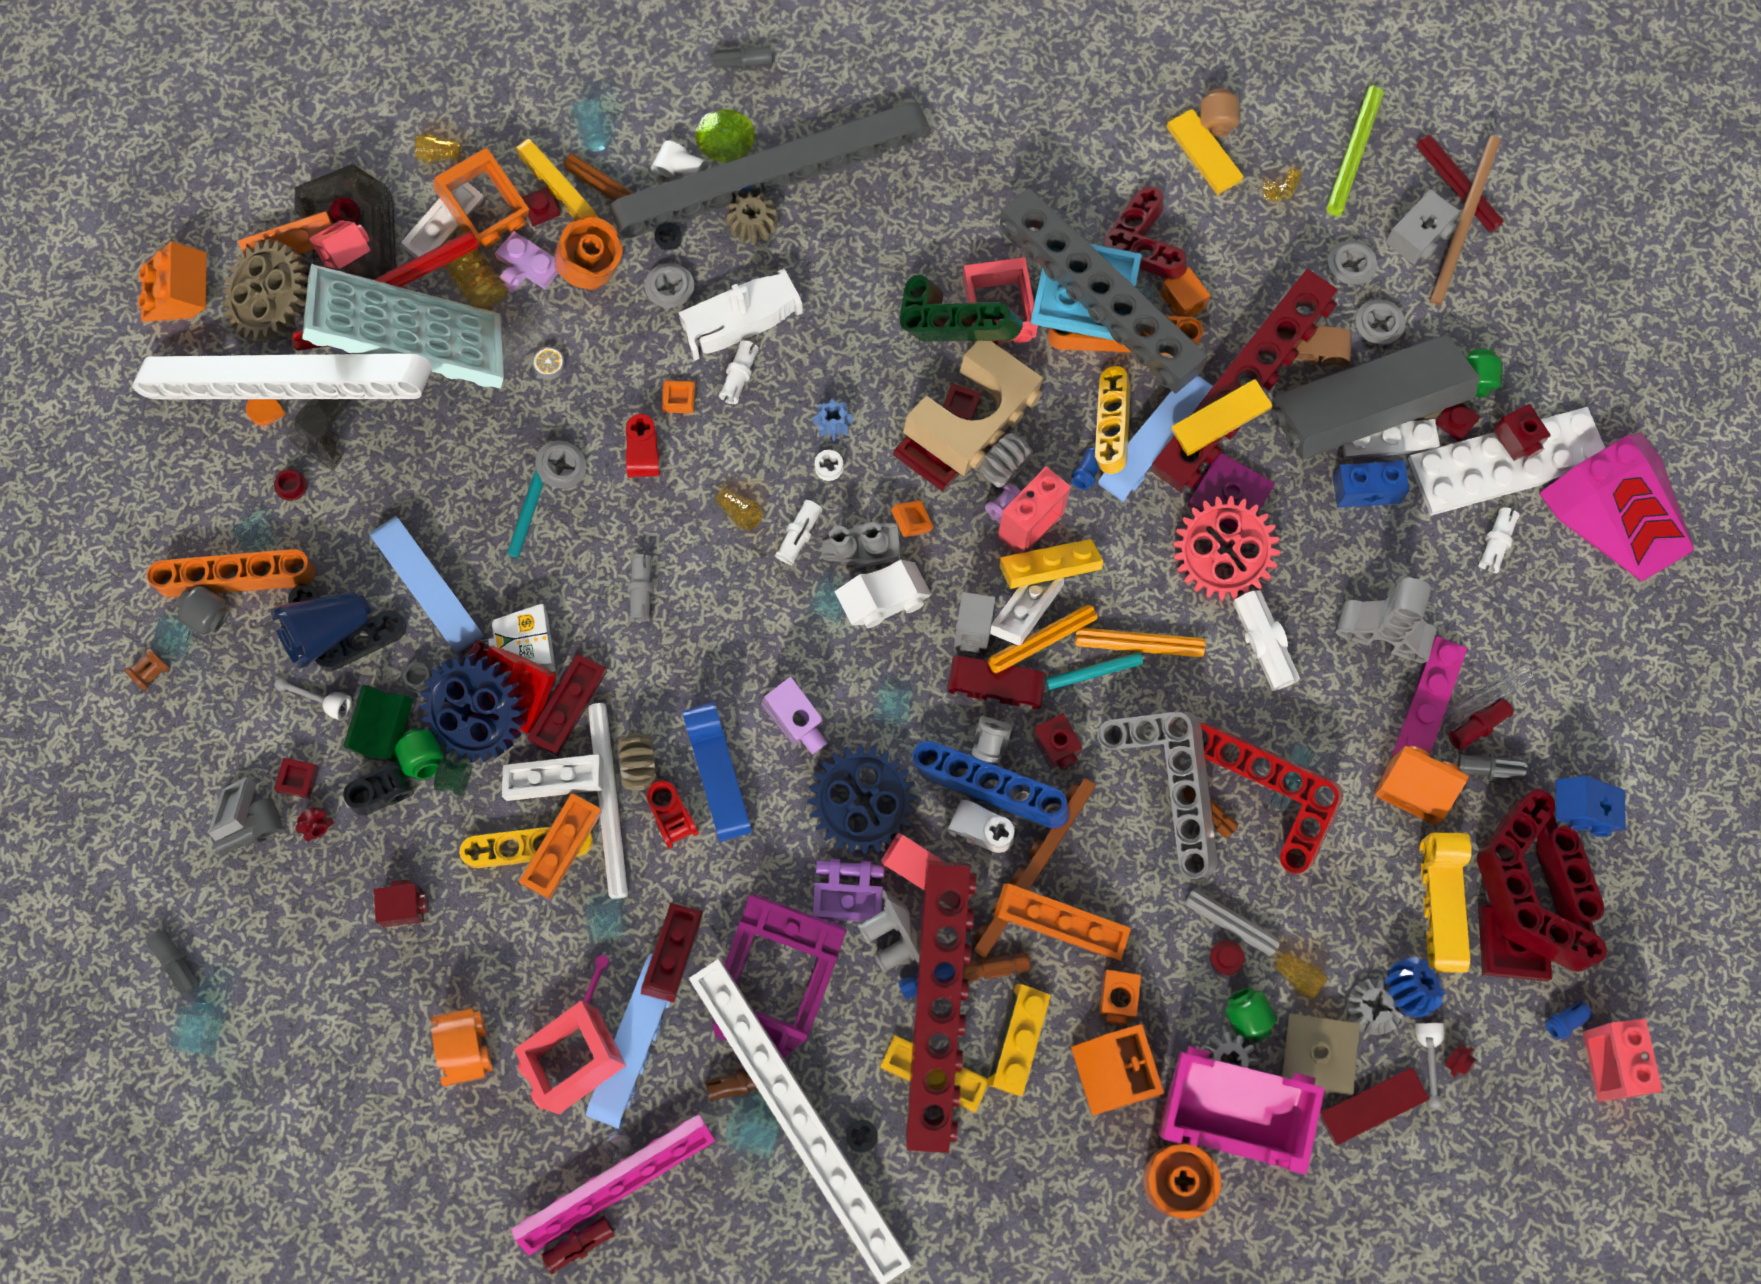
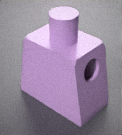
[761,677,828,755]

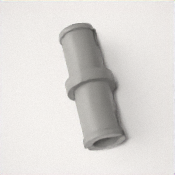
[627,554,654,622]

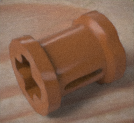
[124,648,170,691]

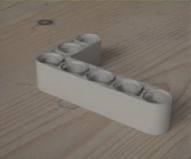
[1097,712,1217,879]

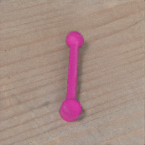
[583,955,609,1004]

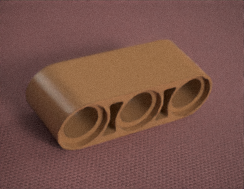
[1259,325,1352,368]

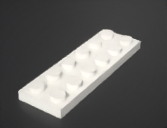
[1408,407,1605,516]

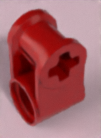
[626,414,660,478]
[646,781,699,849]

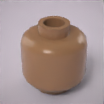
[1200,88,1240,137]

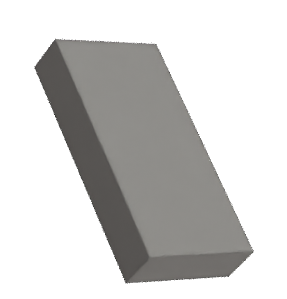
[208,777,256,841]

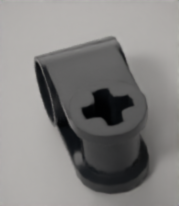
[343,761,414,815]

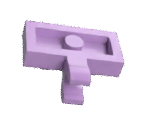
[495,231,558,293]

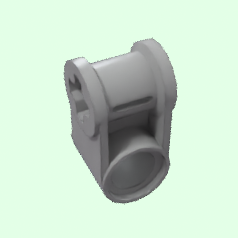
[971,715,1013,763]

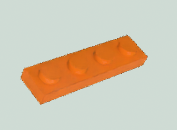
[993,883,1131,961]

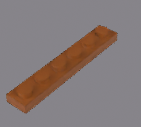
[973,778,1096,959]

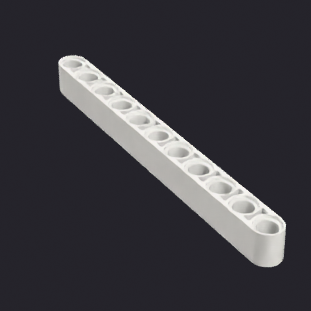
[132,354,432,399]

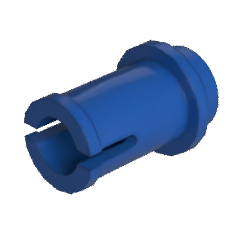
[1071,448,1099,490]
[1545,1000,1593,1040]

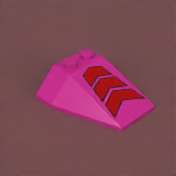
[1539,433,1694,582]

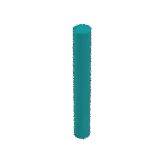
[507,471,544,558]
[1046,652,1143,690]

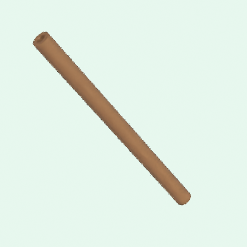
[1429,136,1501,306]

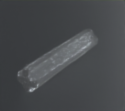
[1445,664,1533,725]

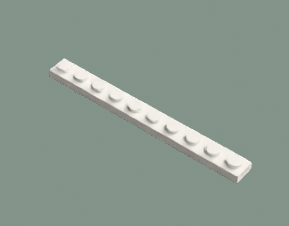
[689,959,912,1284]

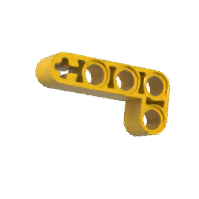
[1419,833,1471,972]

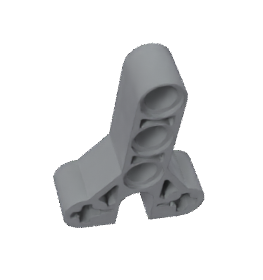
[1336,578,1437,663]

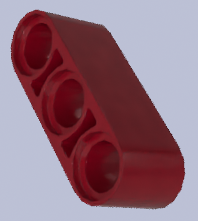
[947,656,1047,710]

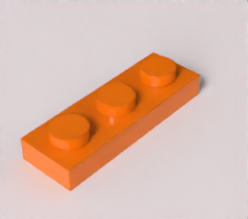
[238,210,333,257]
[519,793,603,900]

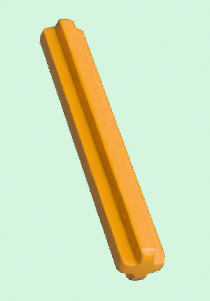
[987,605,1098,673]
[1075,627,1206,657]

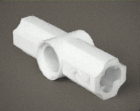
[1233,590,1300,691]

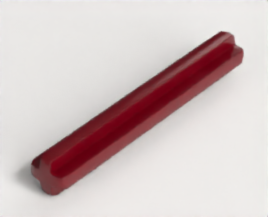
[1416,135,1504,233]

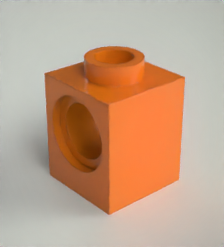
[1160,267,1211,317]
[1098,970,1141,1025]

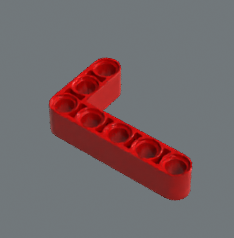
[1184,723,1344,874]

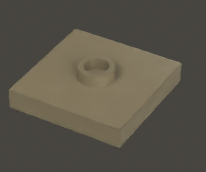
[1282,1013,1360,1095]

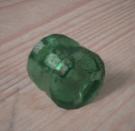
[434,758,472,797]

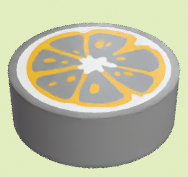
[532,347,565,380]

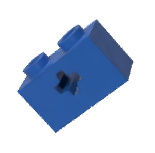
[1333,461,1409,508]
[1556,776,1626,837]

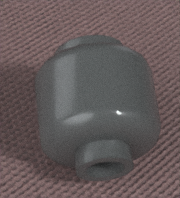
[175,586,229,635]

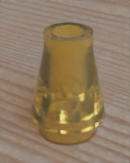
[415,132,460,163]
[715,488,763,531]
[1274,952,1329,1000]

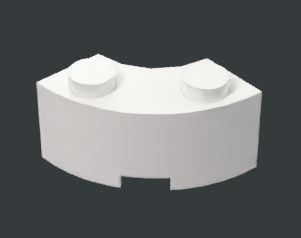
[835,559,932,628]

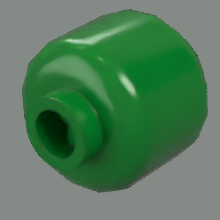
[1465,349,1503,398]
[395,729,445,780]
[1225,987,1277,1043]

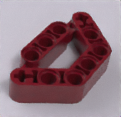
[1477,789,1607,972]

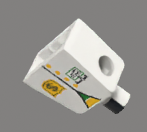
[480,604,556,672]

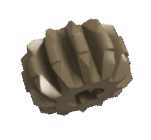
[726,191,778,246]
[618,733,656,791]

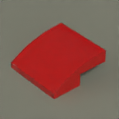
[486,646,557,734]

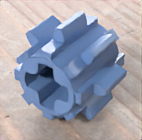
[813,398,853,441]

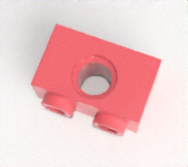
[308,220,371,270]

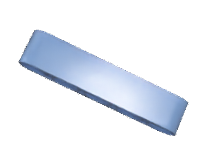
[1098,375,1213,503]
[368,515,485,656]
[586,954,670,1129]

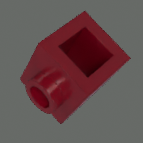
[1493,404,1551,461]
[1032,713,1083,770]
[374,880,429,928]

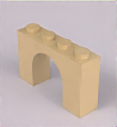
[903,341,1043,476]

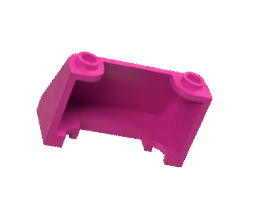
[1158,1046,1325,1175]

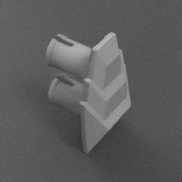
[822,522,901,568]
[857,890,920,973]

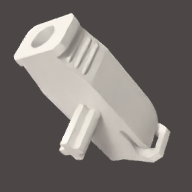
[679,268,803,361]

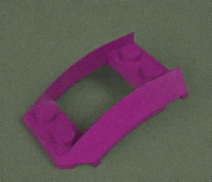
[712,894,847,1059]

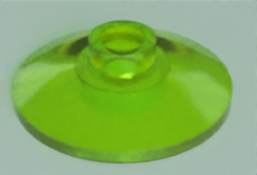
[695,109,755,162]

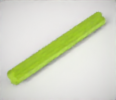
[1326,85,1384,216]

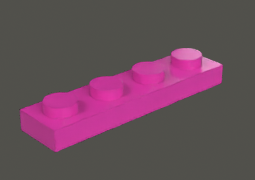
[1392,636,1468,756]

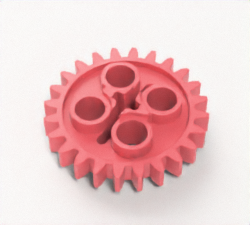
[1173,496,1280,602]

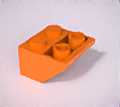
[138,241,207,322]
[1374,745,1469,826]
[1071,1024,1164,1116]

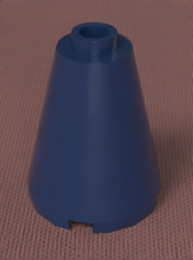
[271,592,371,669]

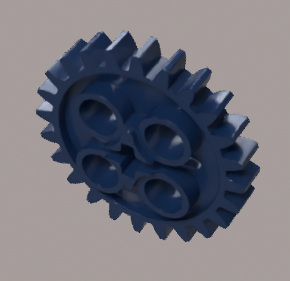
[419,653,527,763]
[807,745,917,855]

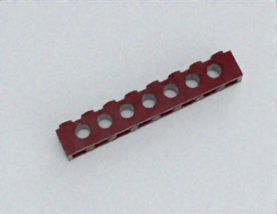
[1151,268,1338,493]
[905,861,976,1153]

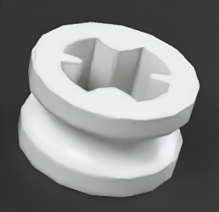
[814,450,843,481]

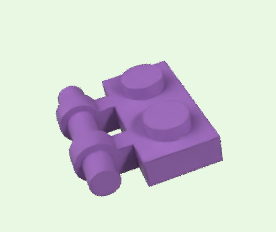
[813,859,885,922]

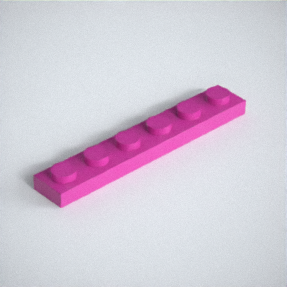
[511,1114,715,1256]

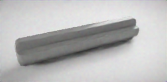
[1185,889,1280,956]

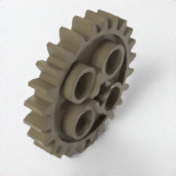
[222,240,309,343]

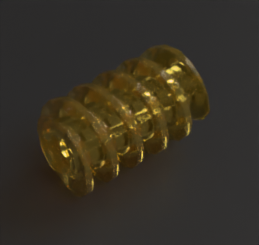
[443,249,508,309]

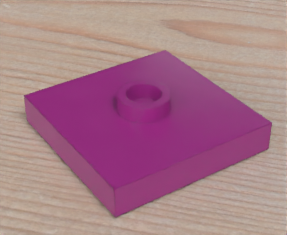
[1187,453,1275,532]

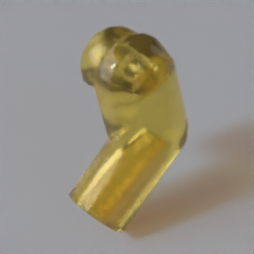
[1262,168,1303,202]

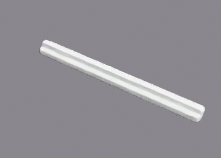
[588,703,628,899]

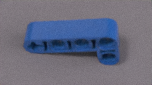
[682,702,752,842]

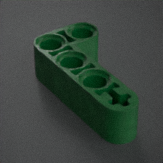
[900,274,1023,342]

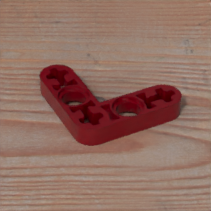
[1104,187,1187,279]

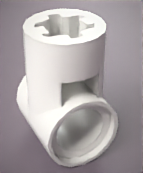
[651,141,707,181]

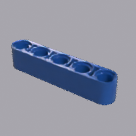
[912,741,1070,828]

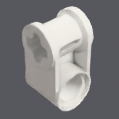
[947,800,1015,853]

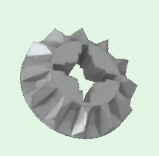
[1326,240,1377,288]
[645,263,695,311]
[1354,299,1405,348]
[535,440,586,490]
[1347,979,1403,1035]

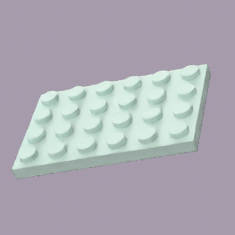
[302,264,504,388]

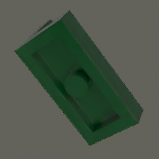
[343,685,413,762]

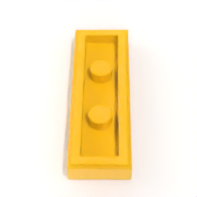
[1167,109,1244,195]
[1171,379,1272,456]
[880,1035,988,1113]

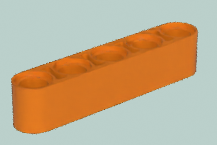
[1047,316,1204,354]
[146,549,316,597]

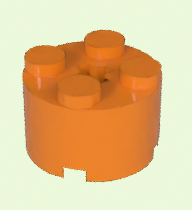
[555,216,623,290]
[430,1008,493,1087]
[1143,1144,1221,1219]

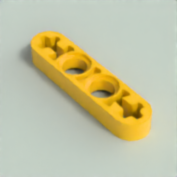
[515,139,598,221]
[1095,366,1131,474]
[459,827,593,868]

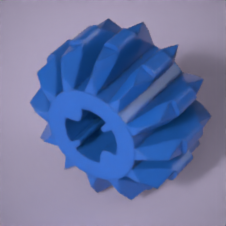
[1384,956,1445,1018]

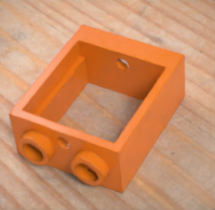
[433,147,530,248]

